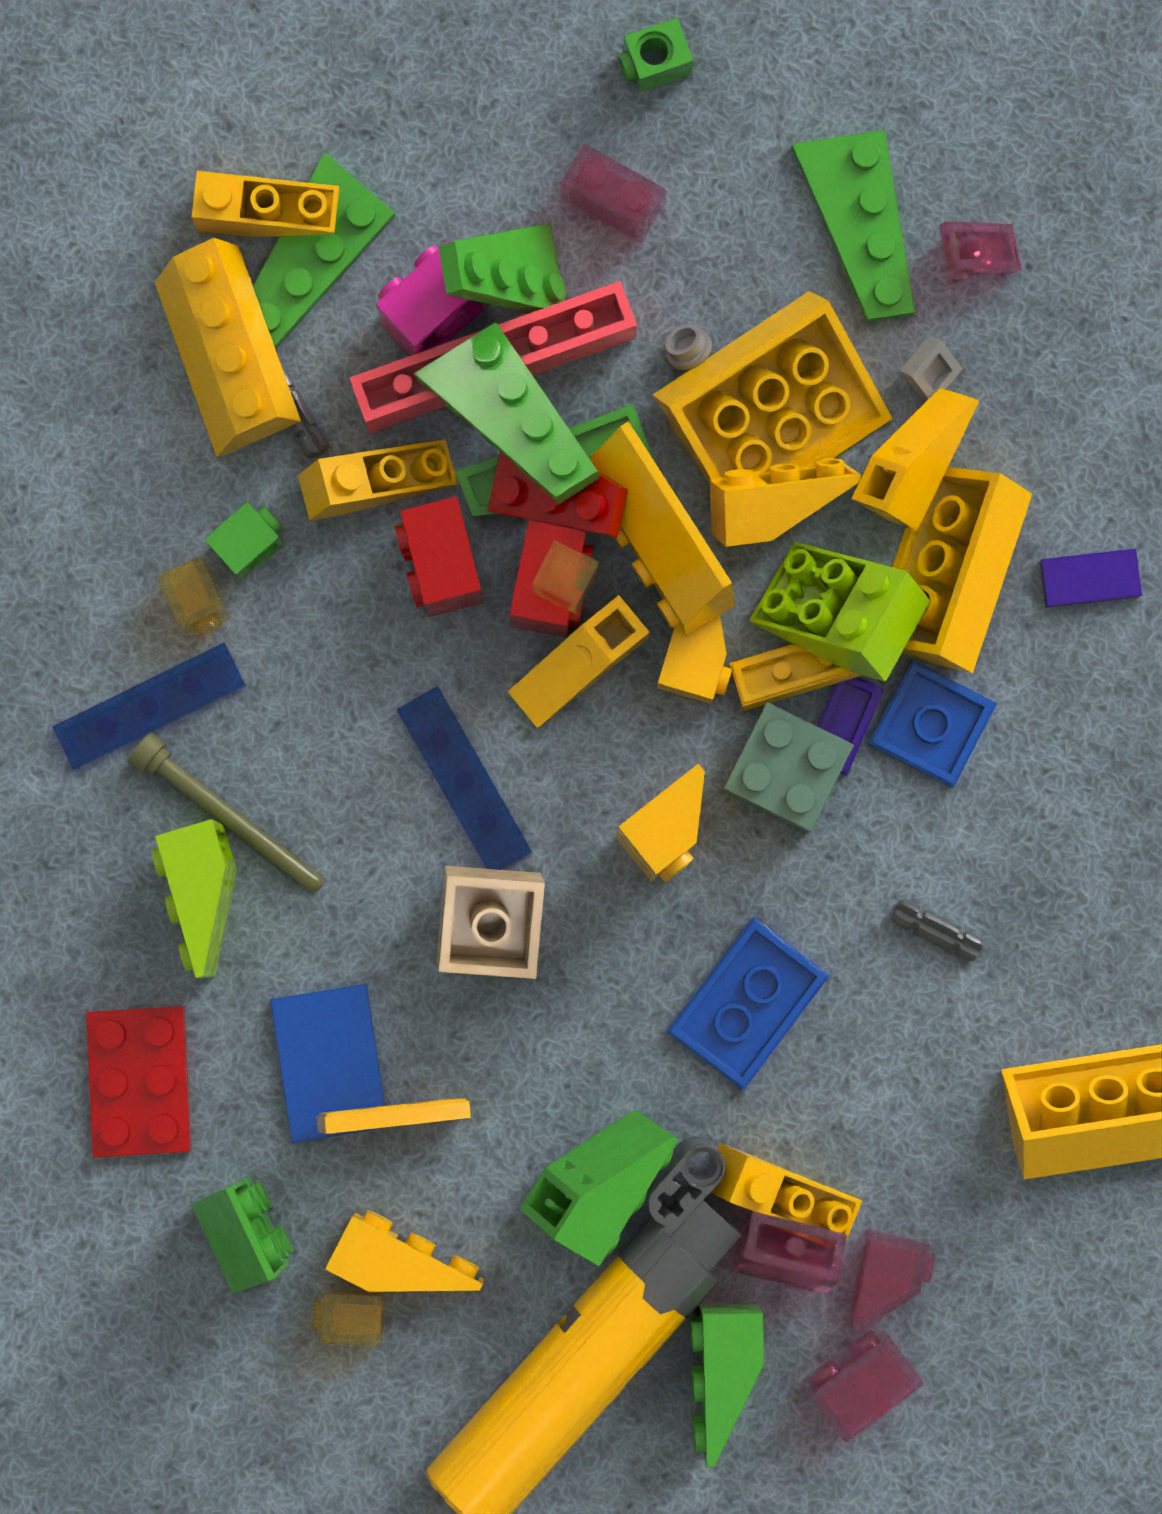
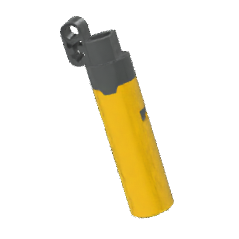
[426,1136,742,1514]

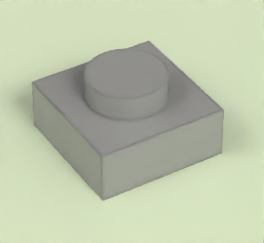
[900,335,963,401]

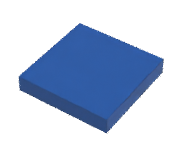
[868,659,997,788]

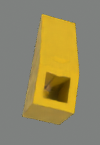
[191,171,340,237]
[851,388,979,531]
[297,439,458,521]
[709,458,861,547]
[507,595,650,729]
[711,1142,862,1246]
[325,1210,484,1292]

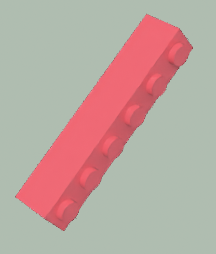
[349,281,637,434]

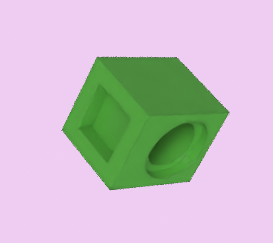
[618,17,693,93]
[204,501,284,581]

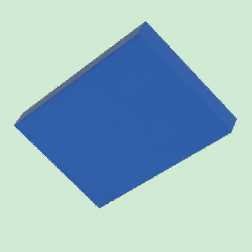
[666,917,830,1091]
[270,984,388,1143]

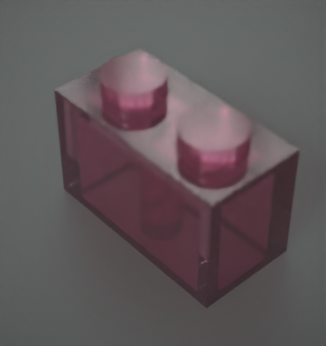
[560,143,667,244]
[732,1211,847,1294]
[806,1330,924,1443]

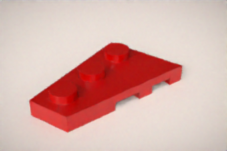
[488,451,628,538]

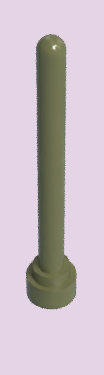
[127,732,323,892]

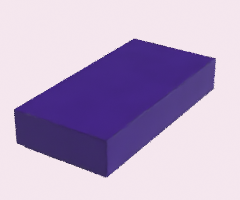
[1039,549,1142,608]
[816,677,885,776]

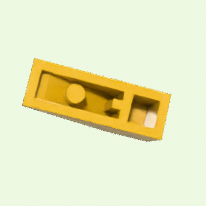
[657,616,732,704]

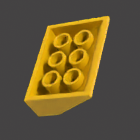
[653,291,893,484]

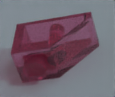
[848,1228,935,1331]

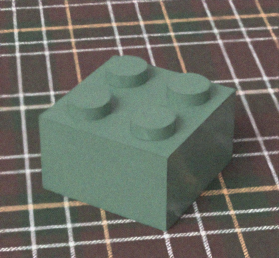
[722,702,854,834]

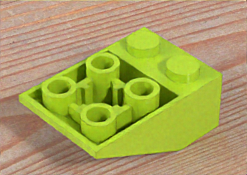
[749,542,930,682]
[151,819,237,979]

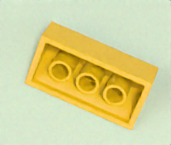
[154,238,301,457]
[589,421,735,636]
[892,467,1032,673]
[616,763,705,883]
[1001,1044,1162,1180]

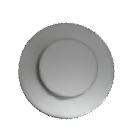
[665,324,712,370]

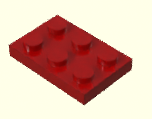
[86,1006,192,1158]

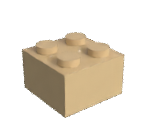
[437,866,545,979]

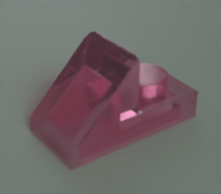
[939,222,1021,285]

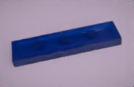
[52,642,246,770]
[396,686,532,870]

